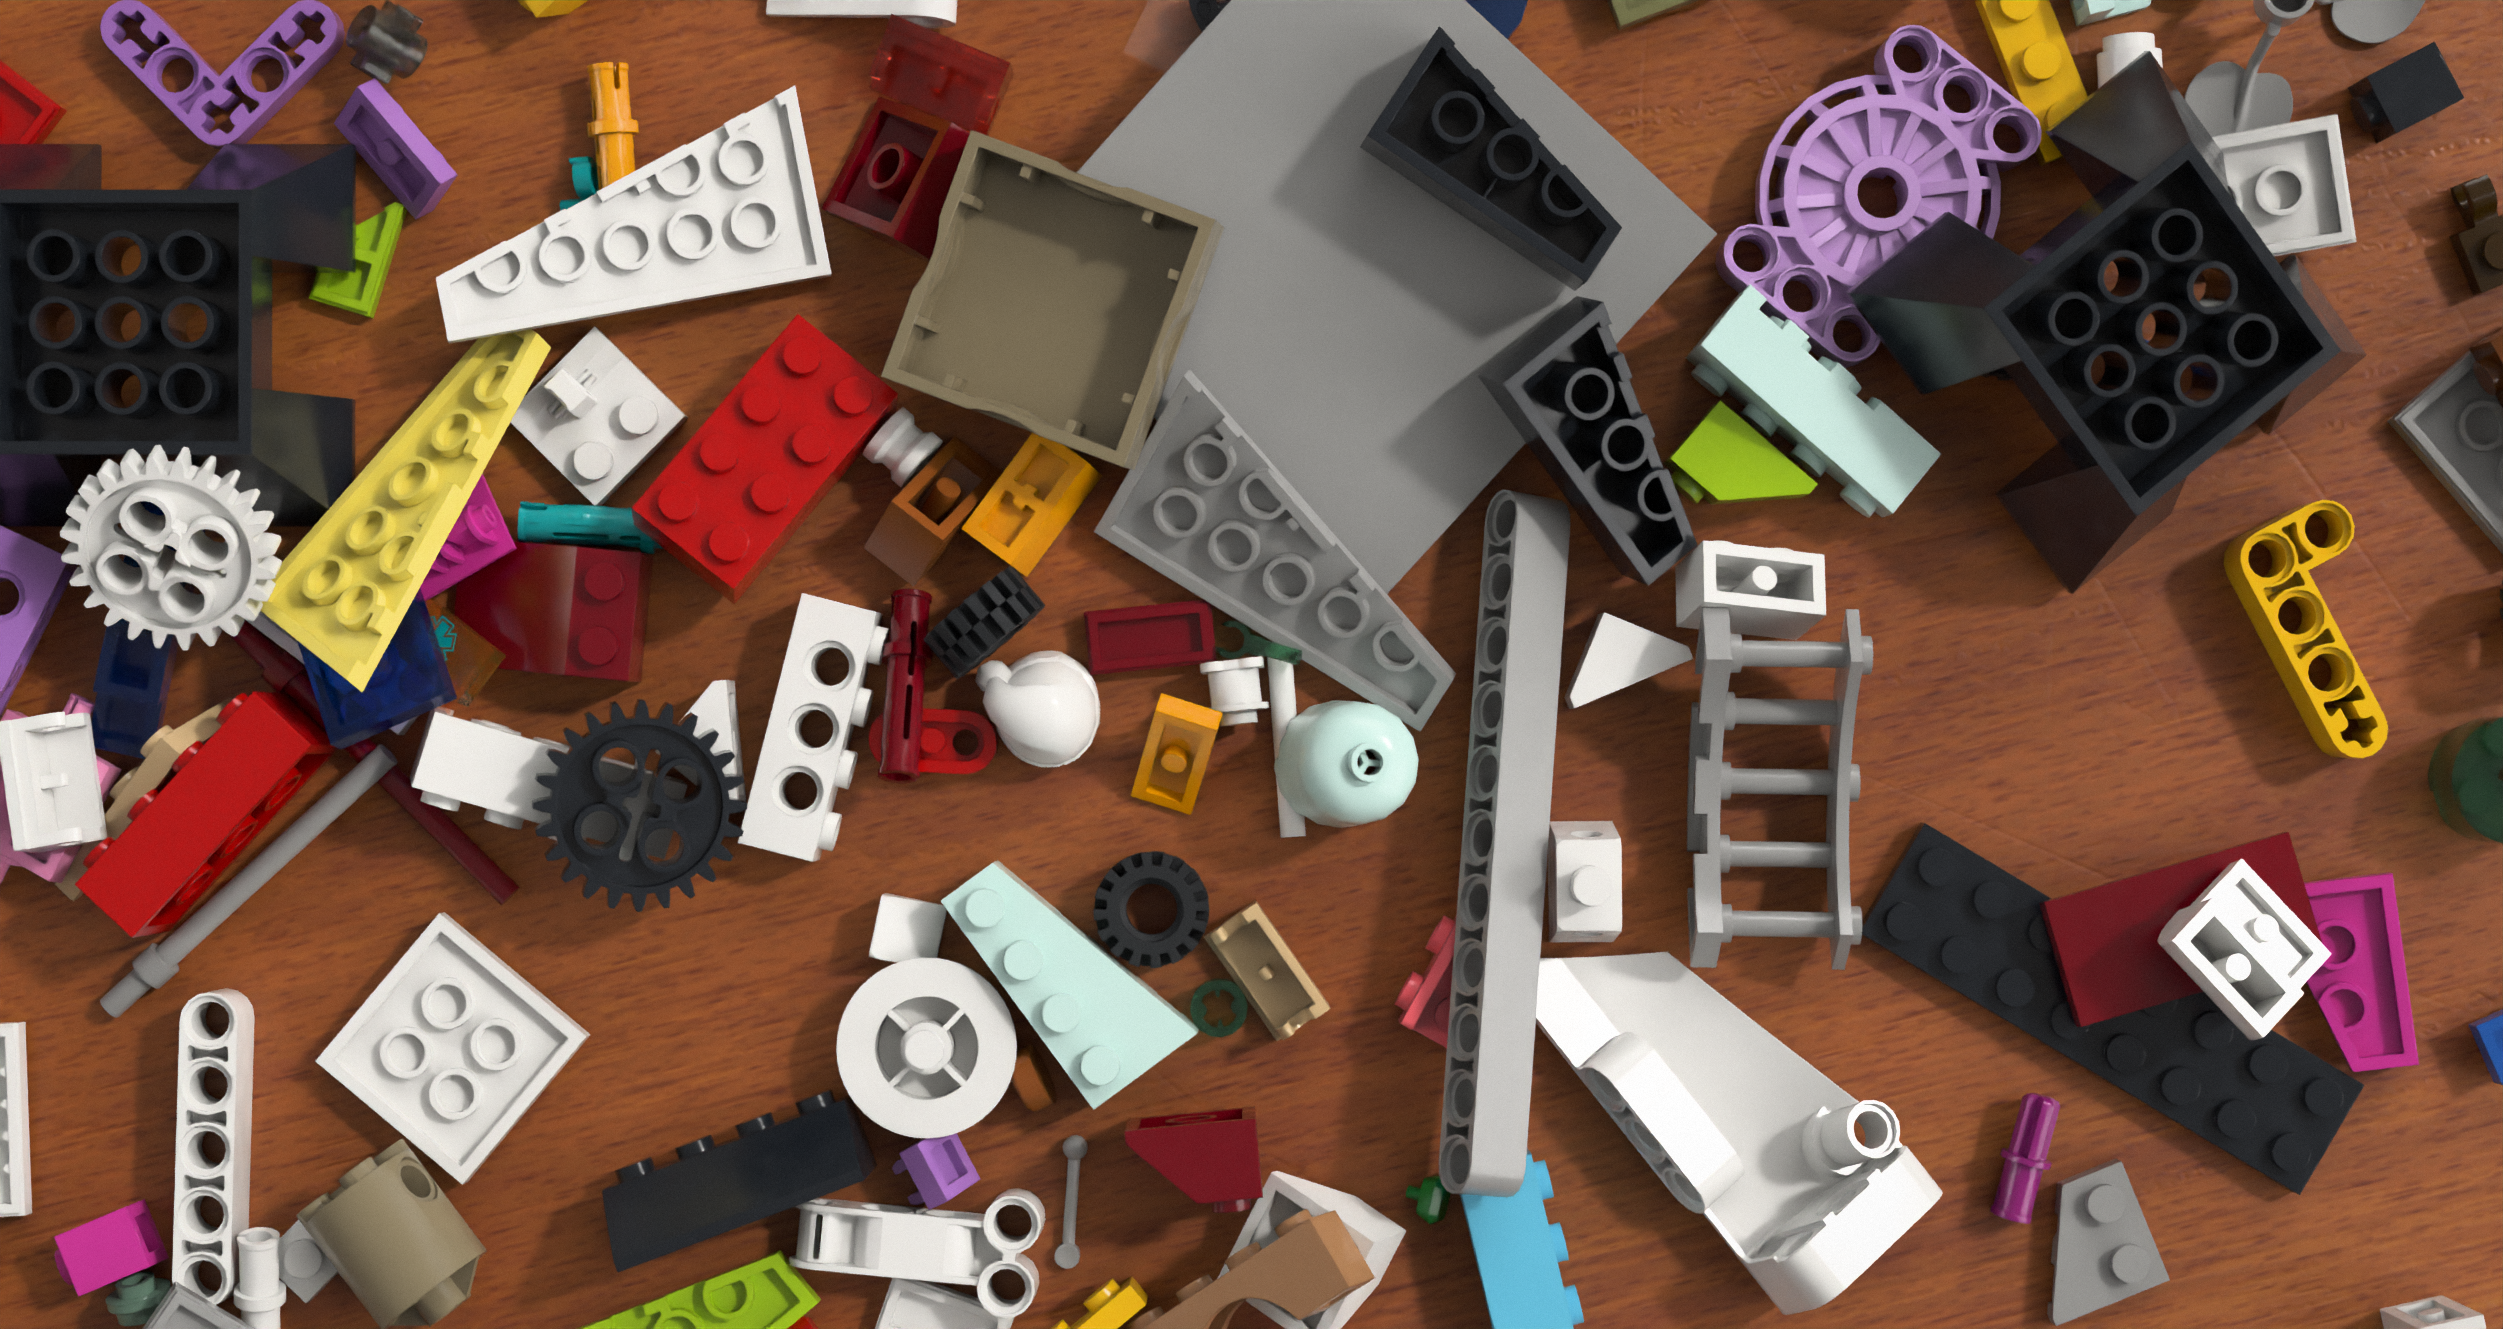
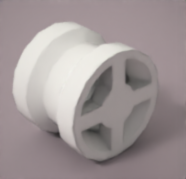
[863,407,943,488]

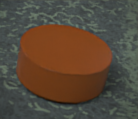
[1011,1044,1057,1112]

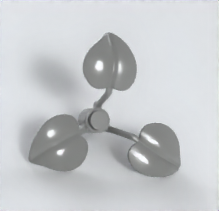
[2184,0,2426,137]

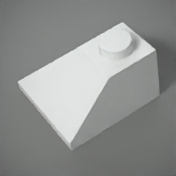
[1217,1171,1406,1329]

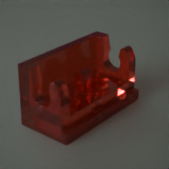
[869,14,1014,136]

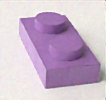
[334,78,458,220]

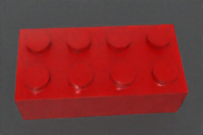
[631,314,898,604]
[74,691,341,938]

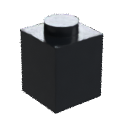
[2348,41,2464,143]

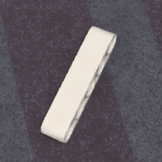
[172,988,255,1305]

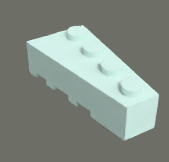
[941,860,1199,1110]

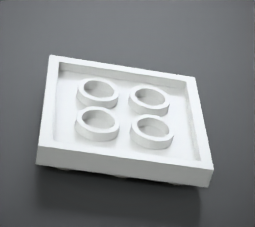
[315,912,591,1185]

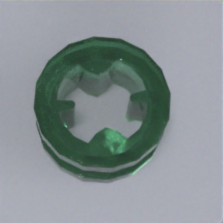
[1190,978,1248,1037]

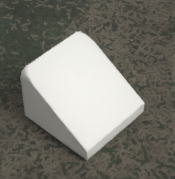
[869,893,947,963]

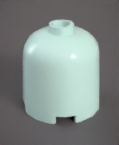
[1274,700,1419,828]

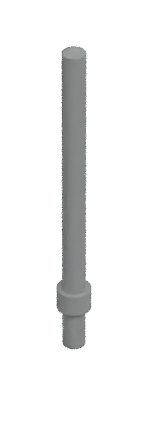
[100,744,398,1018]

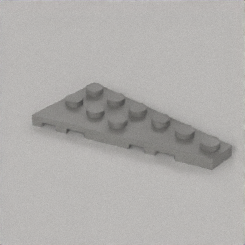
[1094,369,1456,732]

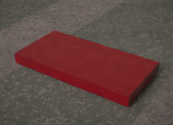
[2039,832,2322,1027]

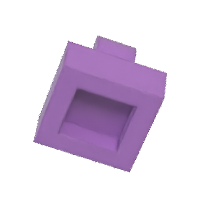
[892,1133,981,1210]

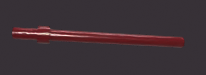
[229,620,520,906]

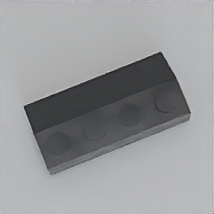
[602,1089,877,1272]

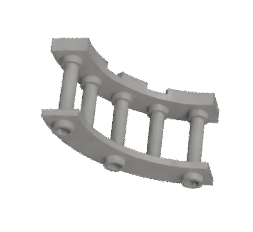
[1687,607,1873,970]

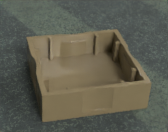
[881,130,1224,470]

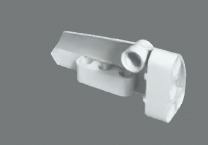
[1536,952,1943,1315]

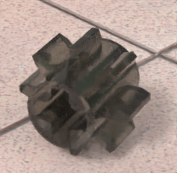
[346,0,428,84]

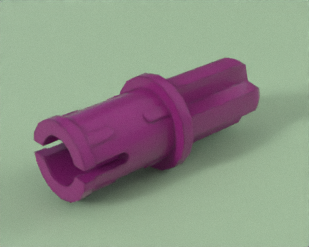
[1990,1093,2060,1224]

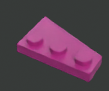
[2304,872,2419,1072]

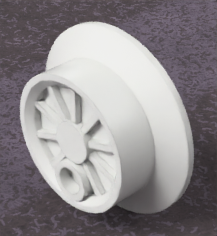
[836,957,1017,1138]

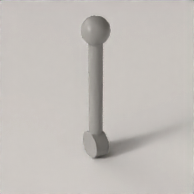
[1054,1135,1088,1269]

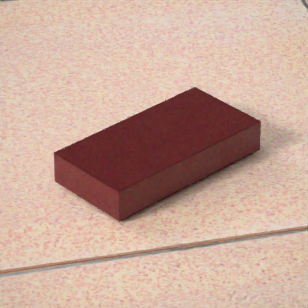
[1084,600,1217,675]

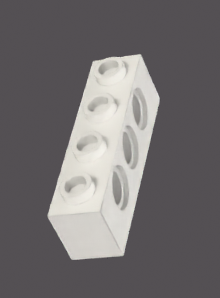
[738,593,889,862]

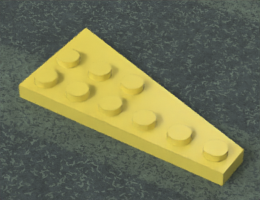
[260,329,551,692]

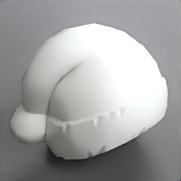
[976,651,1100,767]

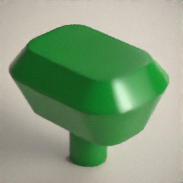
[1406,1176,1451,1225]

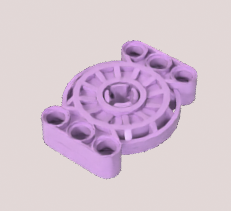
[1716,25,2042,368]

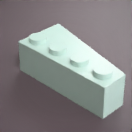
[1686,284,1941,518]

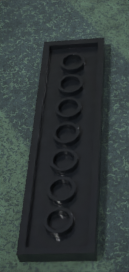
[1862,822,2364,1195]

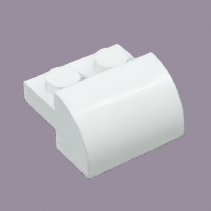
[2157,859,2331,1040]

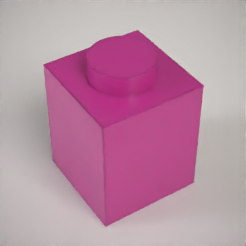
[54,1199,169,1297]

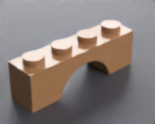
[1128,1209,1375,1329]

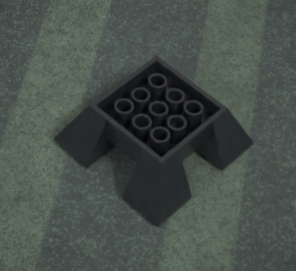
[1846,51,2367,594]
[0,144,356,527]

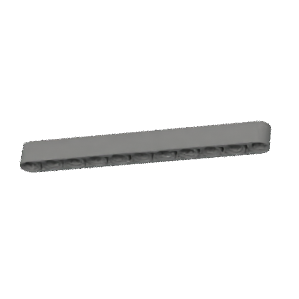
[1439,490,1570,1197]

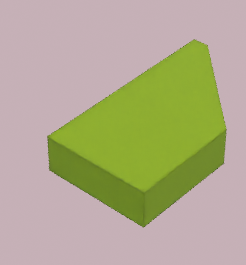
[309,202,407,319]

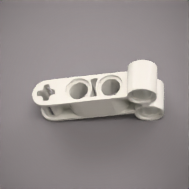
[789,1188,1046,1318]

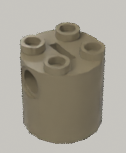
[296,1139,488,1329]

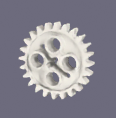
[60,445,282,650]

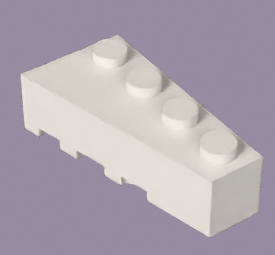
[410,704,687,861]

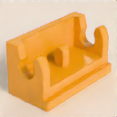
[961,433,1102,577]

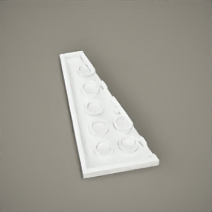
[436,86,832,344]

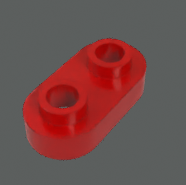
[869,708,998,774]

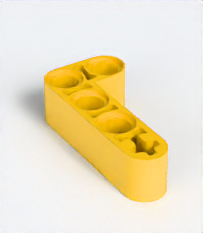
[2223,500,2388,758]

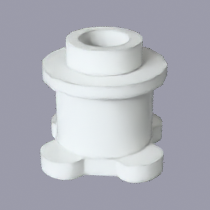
[1200,656,1269,726]

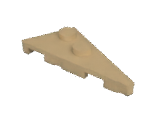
[55,697,233,901]

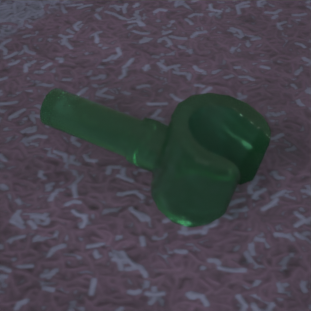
[1215,619,1302,666]

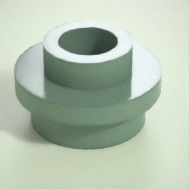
[105,1272,171,1326]

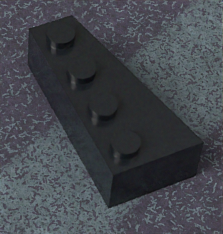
[1360,26,1622,291]
[1478,296,1697,586]

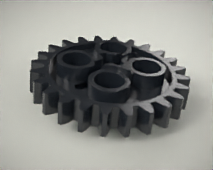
[532,699,747,912]

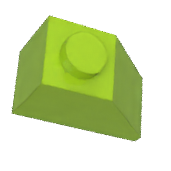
[1663,400,1818,505]

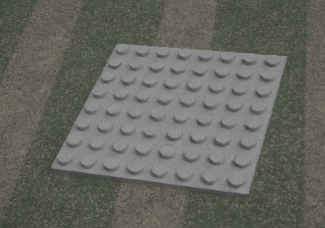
[1077,0,1717,594]

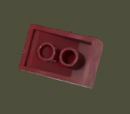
[449,542,653,682]

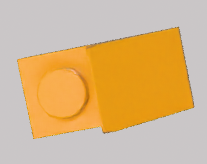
[1131,693,1223,815]

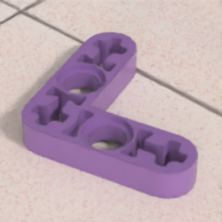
[100,0,345,150]

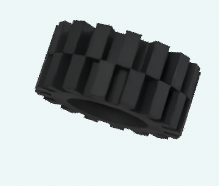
[924,566,1045,679]
[1093,851,1210,968]

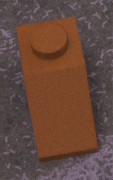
[863,436,1002,586]

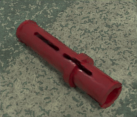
[878,588,933,784]

